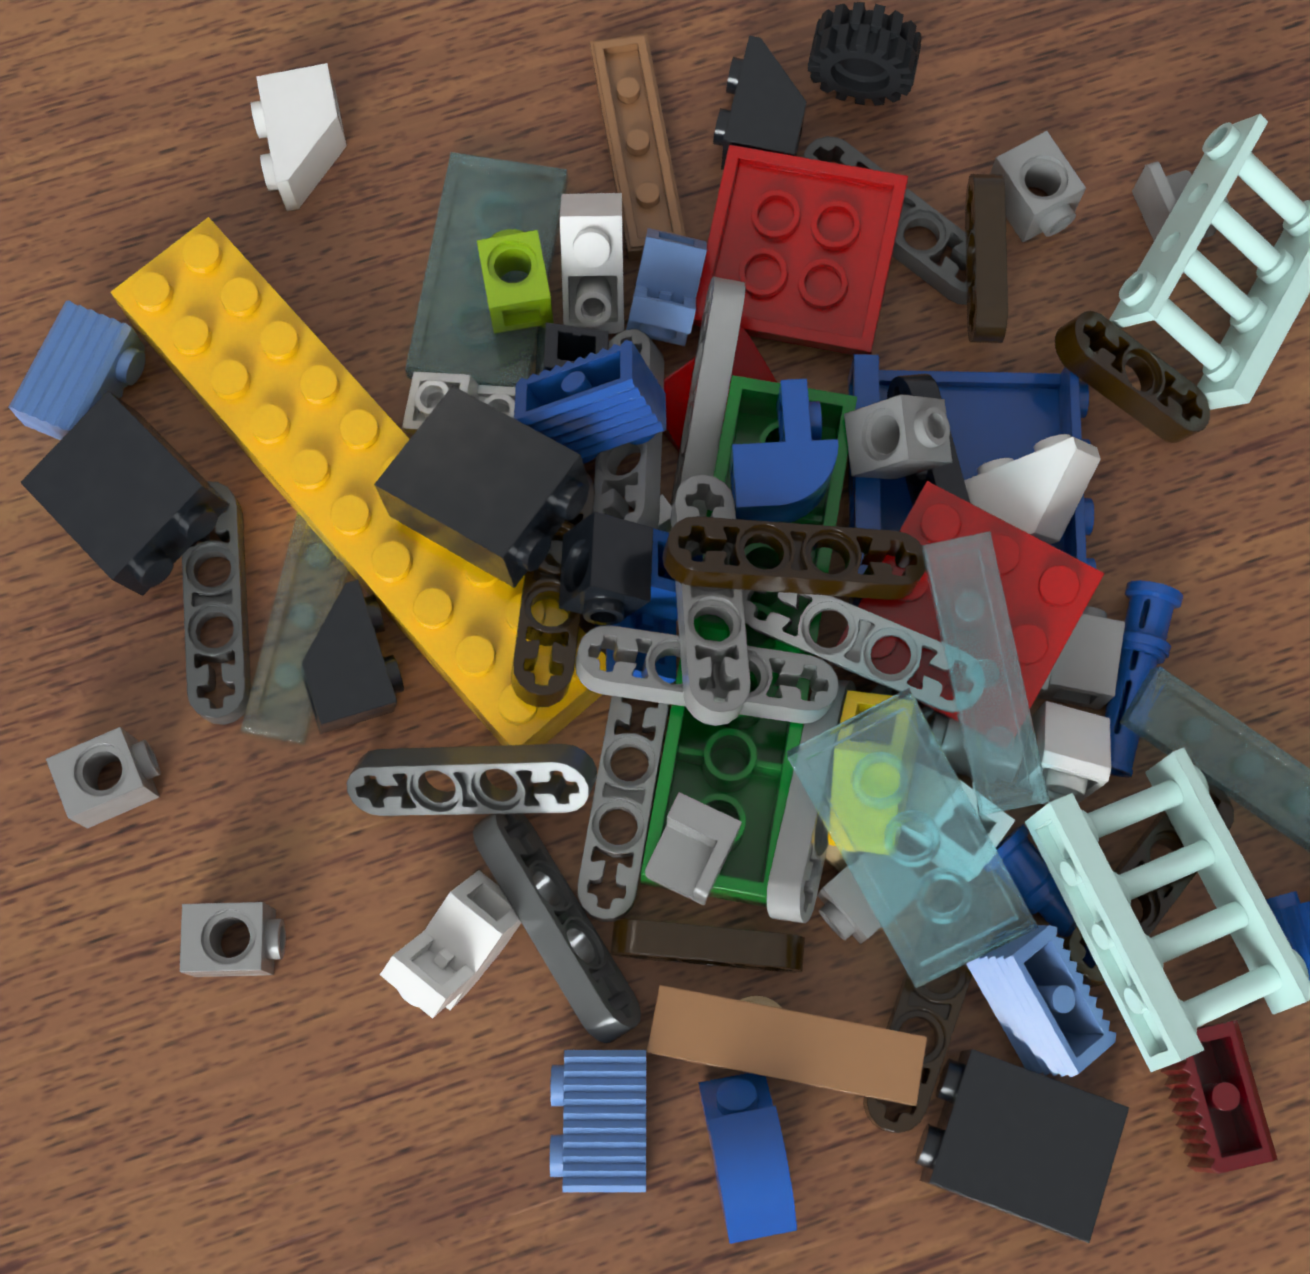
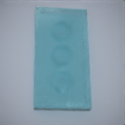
[405,152,568,387]
[787,688,1038,988]

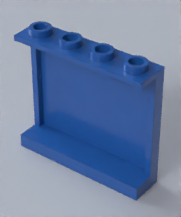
[848,354,1097,607]

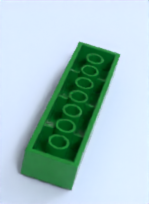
[641,375,857,907]

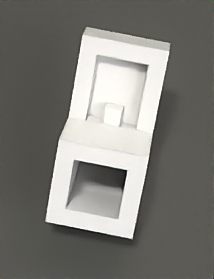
[380,870,521,1019]

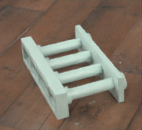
[1109,114,1310,410]
[1025,747,1310,1072]

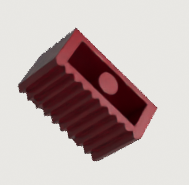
[1161,1020,1278,1174]

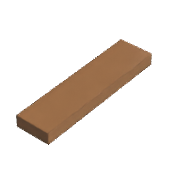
[590,33,686,261]
[647,985,927,1106]

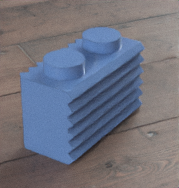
[8,300,145,440]
[964,925,1116,1077]
[550,1050,646,1192]

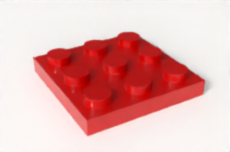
[693,145,908,355]
[835,481,1105,749]

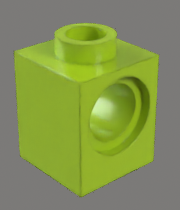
[477,229,554,334]

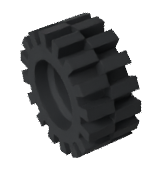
[808,2,922,106]

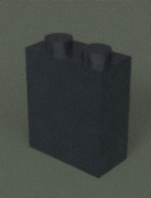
[374,385,590,588]
[20,391,230,596]
[915,1049,1129,1243]

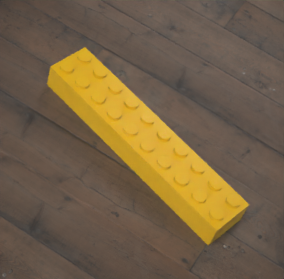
[110,217,606,745]

